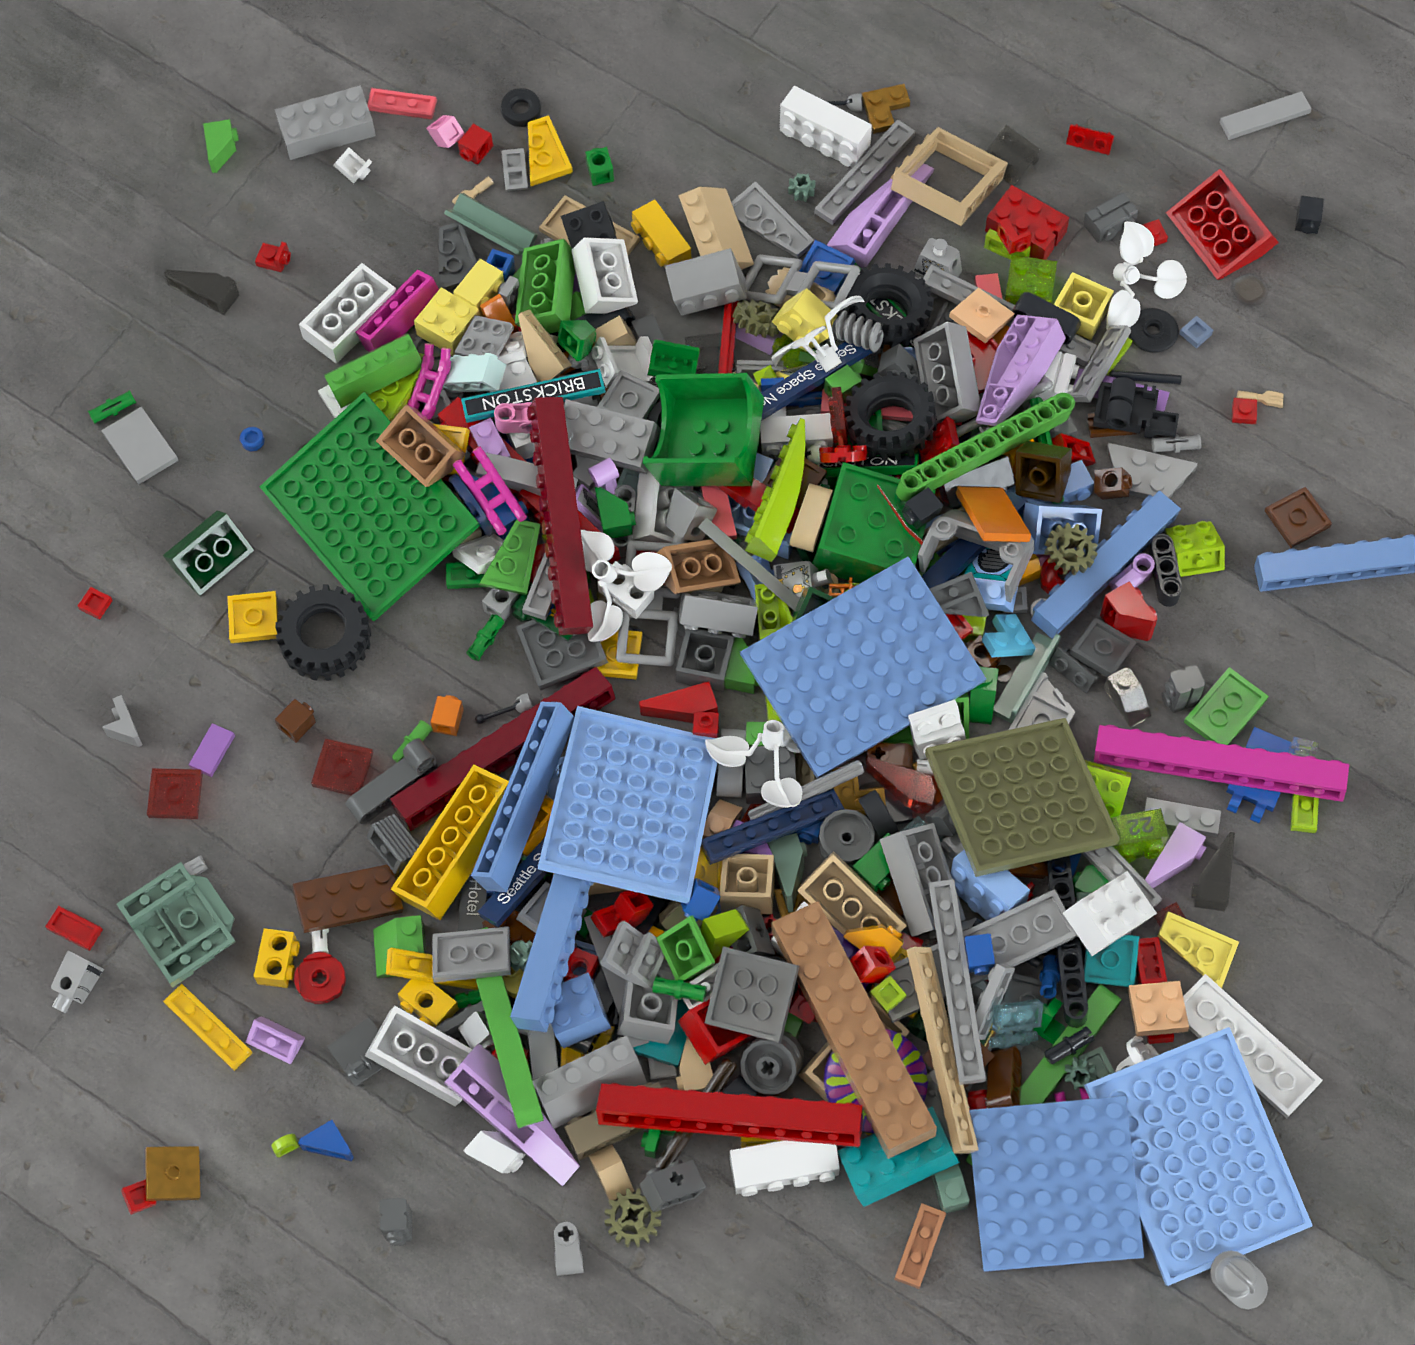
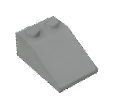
[617,959,678,1044]

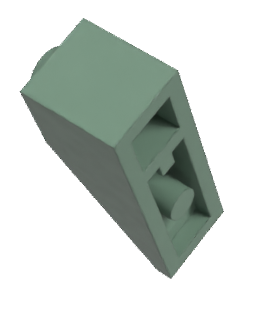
[768,833,807,913]
[931,1164,969,1214]

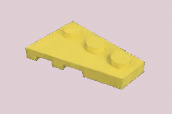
[1158,911,1239,988]

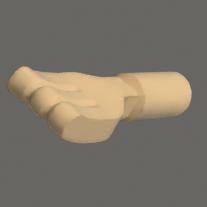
[452,176,494,204]
[1237,391,1283,408]

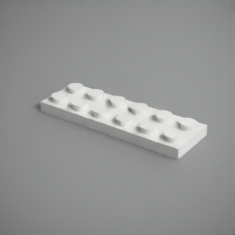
[1183,974,1323,1119]

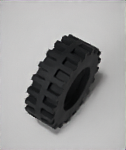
[842,263,934,349]
[844,371,937,461]
[275,584,371,681]

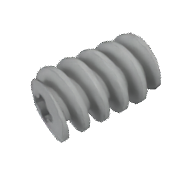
[832,311,883,352]

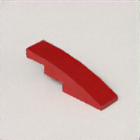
[717,478,800,534]
[1136,937,1174,1044]

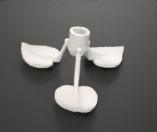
[1106,221,1187,329]
[771,296,865,372]
[581,530,672,642]
[705,720,802,808]

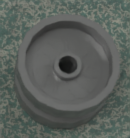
[818,809,875,869]
[741,1031,804,1094]

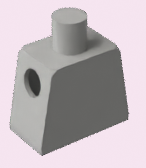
[666,488,717,544]

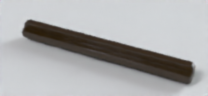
[655,1058,737,1170]

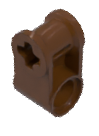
[865,743,913,774]

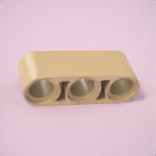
[789,483,833,552]

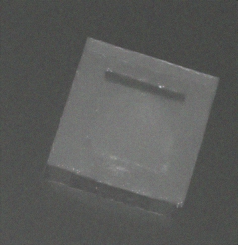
[1288,737,1318,757]

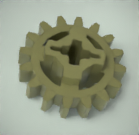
[733,299,780,338]
[1044,523,1098,576]
[604,1188,662,1247]

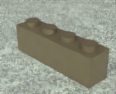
[564,1082,661,1161]

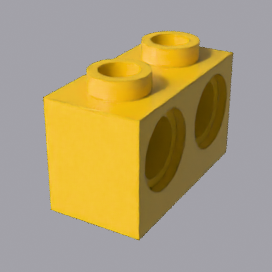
[254,928,300,988]

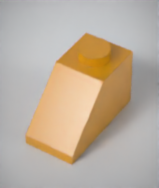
[843,925,903,959]

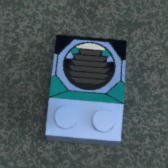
[965,547,1018,613]

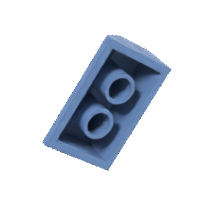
[1023,502,1102,556]

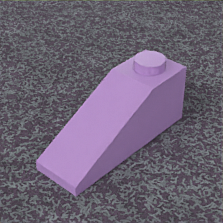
[1145,822,1207,888]

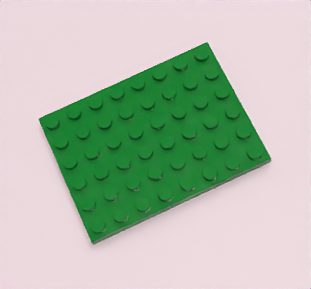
[259,392,481,621]

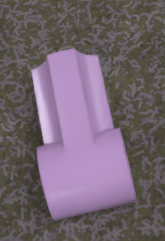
[588,458,619,495]
[1109,554,1155,591]

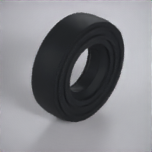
[501,88,541,127]

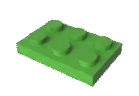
[1184,667,1269,745]

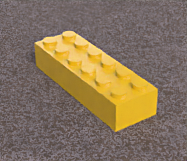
[391,765,509,920]

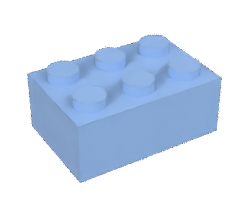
[950,850,1030,921]

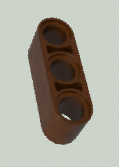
[986,1046,1022,1108]

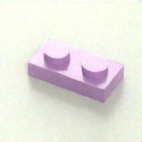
[469,418,511,458]

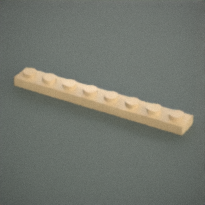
[907,947,979,1153]

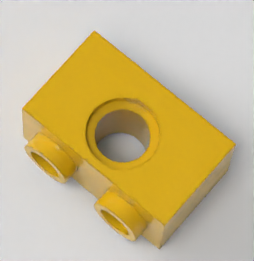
[398,979,459,1029]

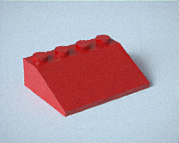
[1166,169,1279,280]

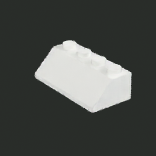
[730,1140,840,1196]

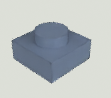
[1180,316,1213,348]

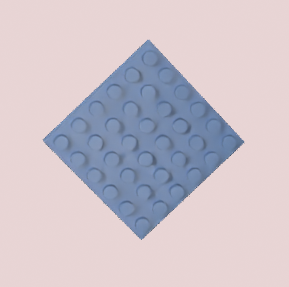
[969,1096,1144,1271]

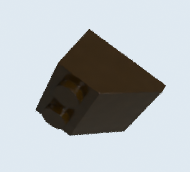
[1015,441,1072,503]

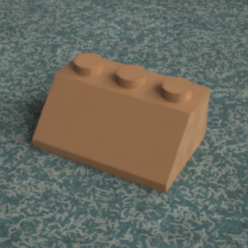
[376,404,466,487]
[656,539,741,594]

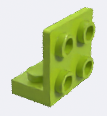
[1165,521,1225,577]
[1085,760,1132,824]

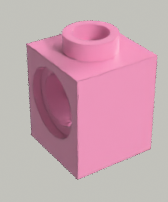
[426,115,465,148]

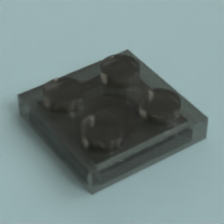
[685,333,736,374]

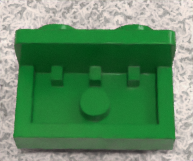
[647,339,700,377]

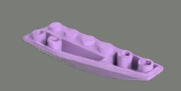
[827,163,934,268]
[976,315,1066,426]
[444,1043,579,1186]

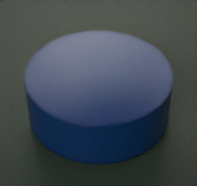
[240,427,265,451]

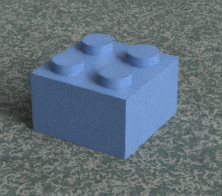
[551,972,611,1048]

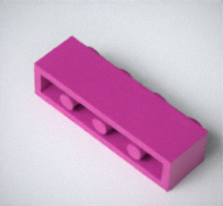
[355,270,439,352]

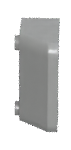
[918,509,1034,603]

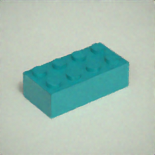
[837,1106,959,1207]

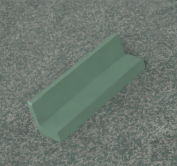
[444,193,538,255]
[993,632,1061,724]

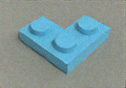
[982,614,1036,657]

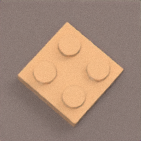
[1128,981,1189,1036]

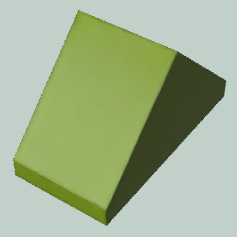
[700,909,749,959]

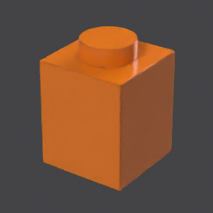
[430,695,464,736]

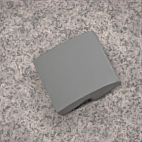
[601,921,665,989]

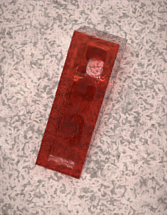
[866,757,938,813]

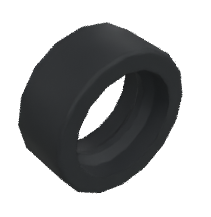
[858,790,899,839]

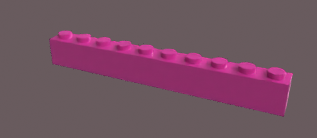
[1094,725,1349,802]

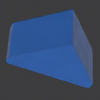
[298,1120,354,1161]

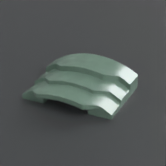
[116,862,236,988]

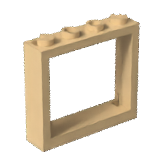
[891,127,1008,226]

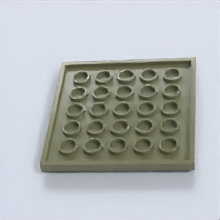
[925,718,1120,877]

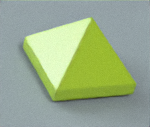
[753,365,777,389]

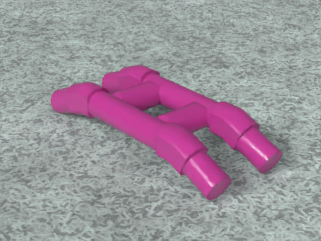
[407,343,451,421]
[453,446,527,535]

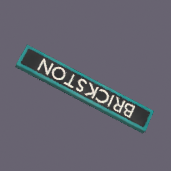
[461,369,606,423]

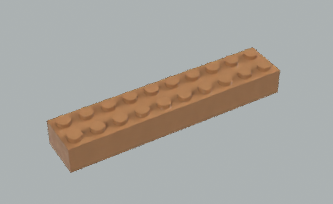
[772,901,937,1159]

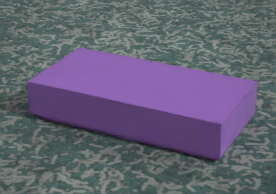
[189,724,235,777]

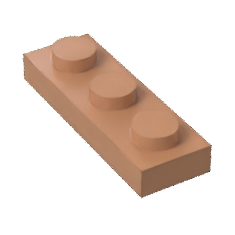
[894,1203,946,1289]

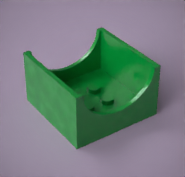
[643,373,764,486]
[812,462,935,584]

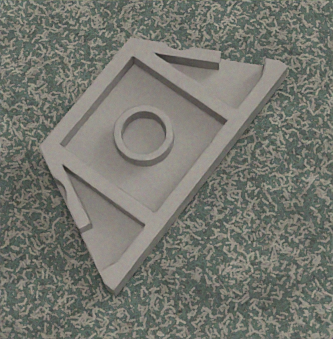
[1107,443,1197,499]
[1009,672,1075,730]

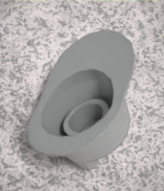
[1210,1251,1268,1310]

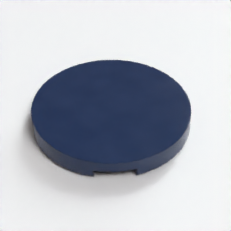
[449,473,496,537]

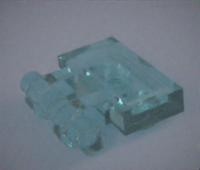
[989,999,1044,1049]

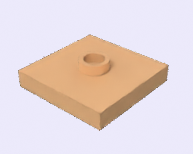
[949,287,1015,343]

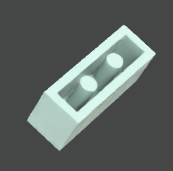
[443,353,506,393]

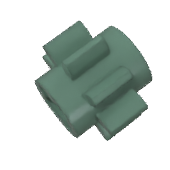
[788,173,815,202]
[510,940,533,972]
[1065,1057,1096,1090]

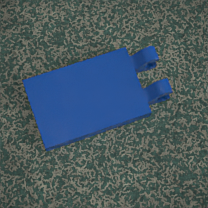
[1226,727,1301,823]

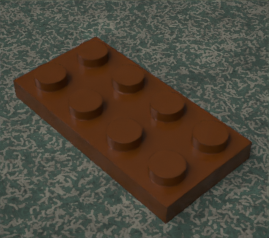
[292,864,403,933]

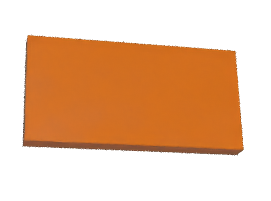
[956,486,1031,542]

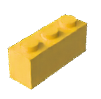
[631,199,692,268]

